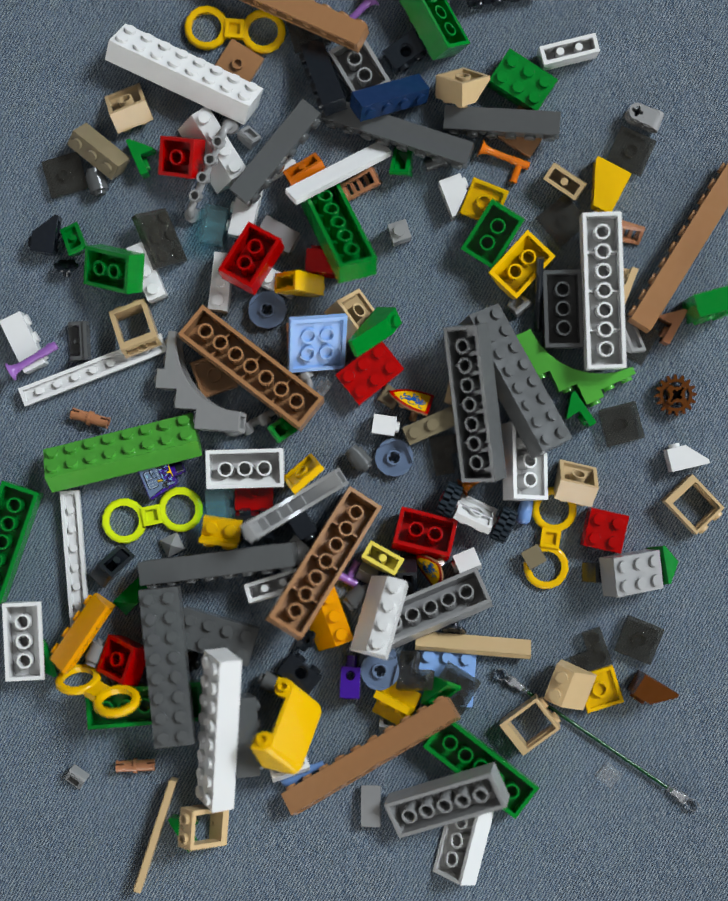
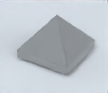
[160,532,185,557]

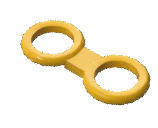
[184,5,286,54]
[523,487,577,589]
[55,664,141,718]

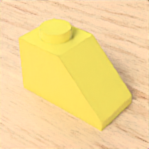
[361,540,405,576]

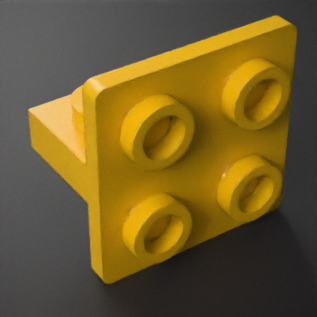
[198,515,243,550]
[372,681,422,725]

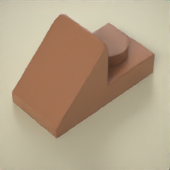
[658,309,688,346]

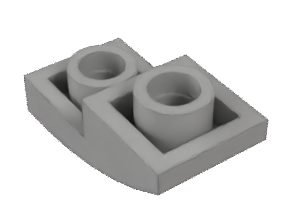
[361,785,382,827]

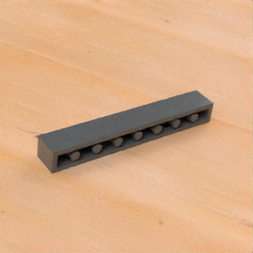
[321,102,474,170]

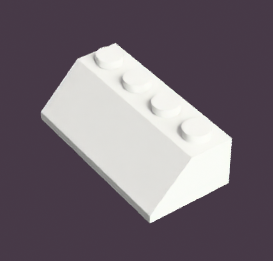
[178,107,246,194]
[502,421,548,501]
[205,448,285,489]
[350,576,409,660]
[2,601,45,682]
[433,811,494,885]

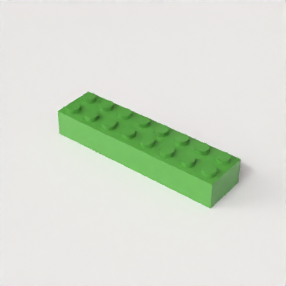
[43,413,203,493]

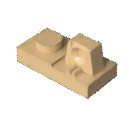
[623,267,639,304]

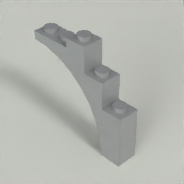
[154,331,247,434]
[240,468,349,543]

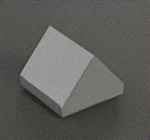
[237,125,262,150]
[506,294,531,318]
[355,561,379,584]
[65,764,90,789]

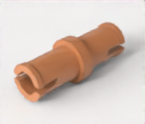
[70,407,111,429]
[115,758,155,774]

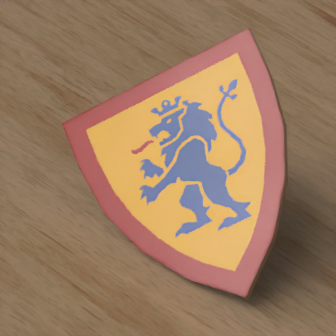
[388,389,435,422]
[416,554,445,585]

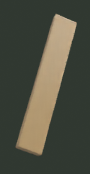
[415,632,531,659]
[133,776,179,894]

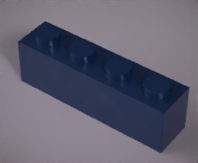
[349,74,430,122]

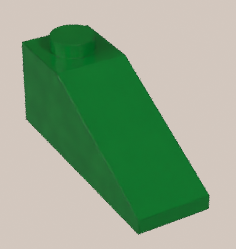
[348,307,402,357]

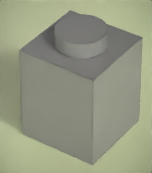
[387,219,411,246]

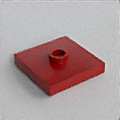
[235,487,274,510]

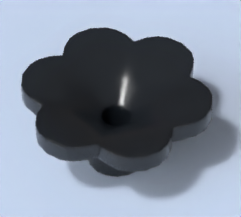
[54,259,78,277]
[442,621,466,634]
[295,628,316,651]
[188,651,200,673]

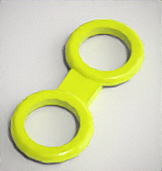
[102,487,203,543]

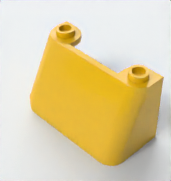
[251,677,322,774]

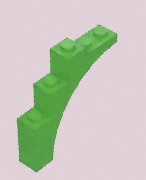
[516,329,636,407]

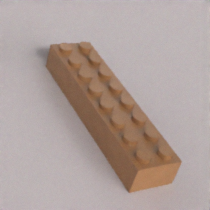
[178,304,324,432]
[265,486,382,640]

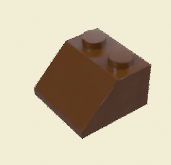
[627,669,679,705]

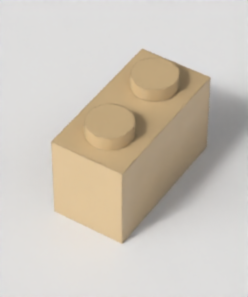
[543,163,587,200]

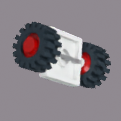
[435,481,518,544]

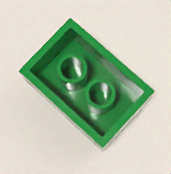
[487,48,558,110]
[461,198,525,268]
[83,244,145,294]
[681,286,728,326]

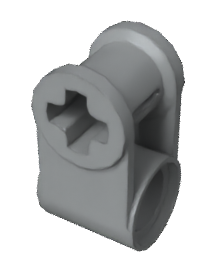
[625,102,664,133]

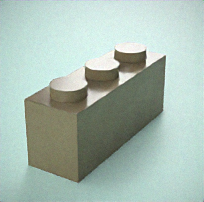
[67,123,131,180]
[402,406,455,446]

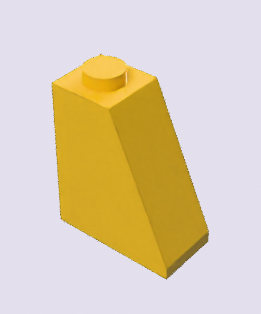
[591,156,632,212]
[274,270,325,298]

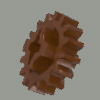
[654,374,697,416]

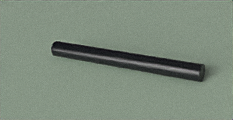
[534,256,544,332]

